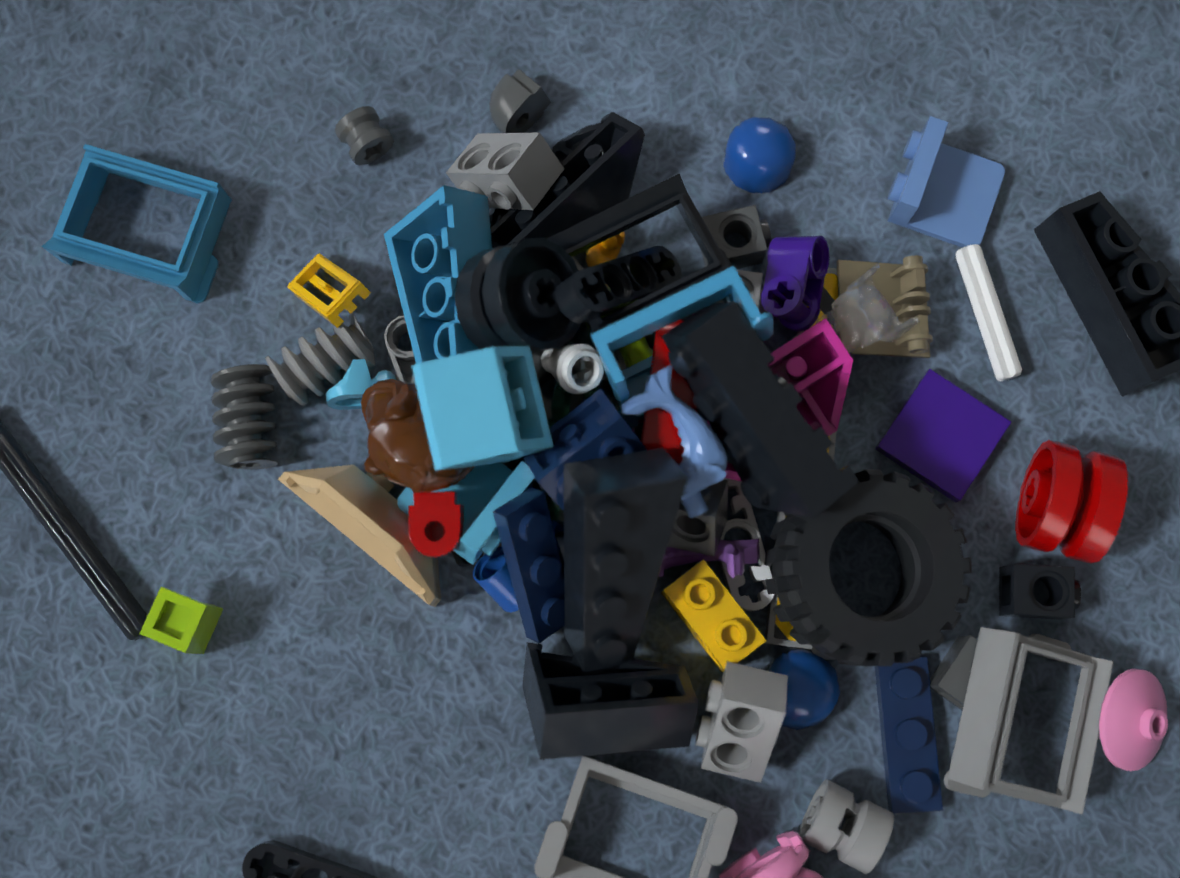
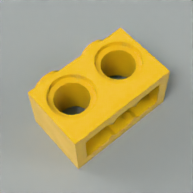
[661,559,767,672]

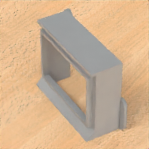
[944,627,1114,815]
[534,756,738,878]

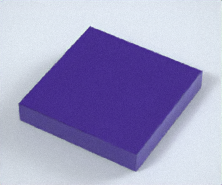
[875,369,1011,503]

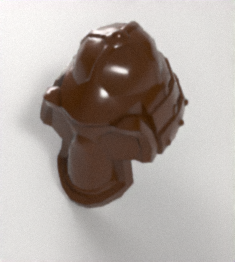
[361,379,475,493]

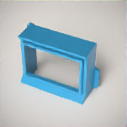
[41,144,232,303]
[590,266,773,429]

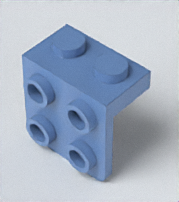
[888,116,1005,248]

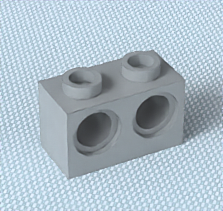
[446,132,564,210]
[695,661,788,783]

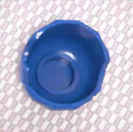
[724,117,796,193]
[768,648,840,730]

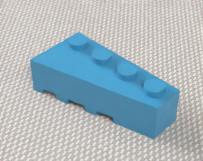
[384,185,492,364]

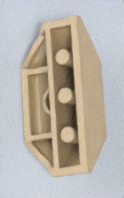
[278,465,441,607]

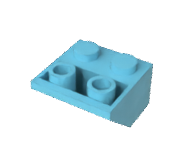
[412,346,553,471]

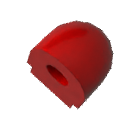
[408,492,464,557]

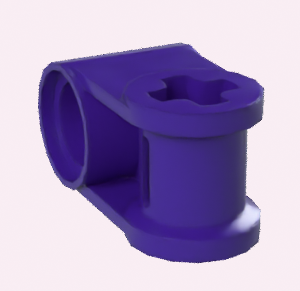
[761,236,830,332]

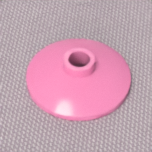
[1099,669,1168,771]

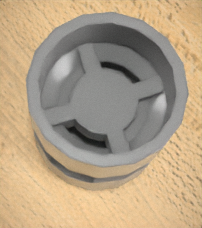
[799,779,894,874]

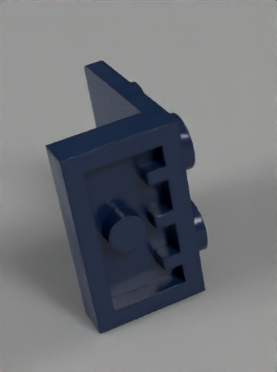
[523,389,647,511]

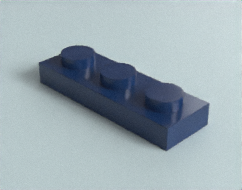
[493,487,565,644]
[875,657,943,814]

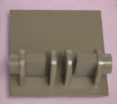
[836,255,933,358]

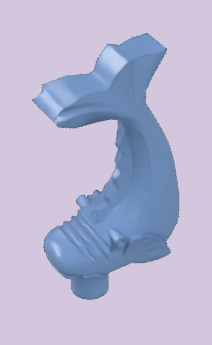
[619,364,728,518]

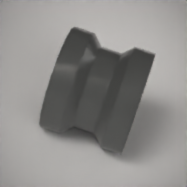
[335,106,394,165]

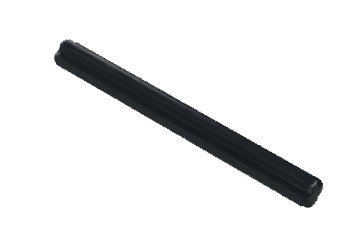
[0,419,148,641]

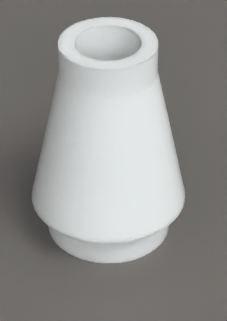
[541,344,604,394]

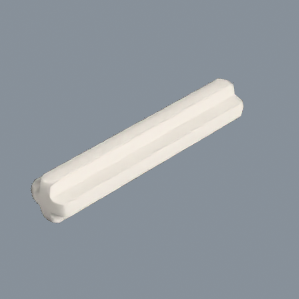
[956,244,1022,381]

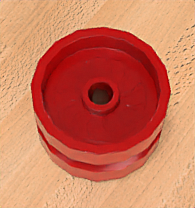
[1015,440,1128,563]

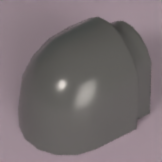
[489,69,551,133]

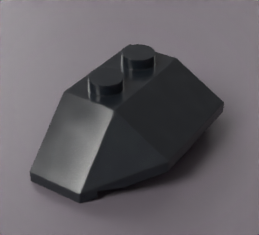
[489,112,645,248]

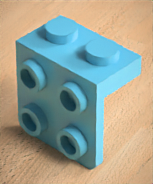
[397,461,536,565]

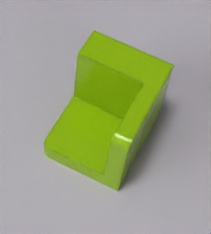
[140,587,223,654]

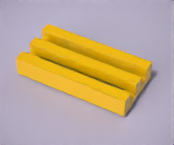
[287,253,371,328]

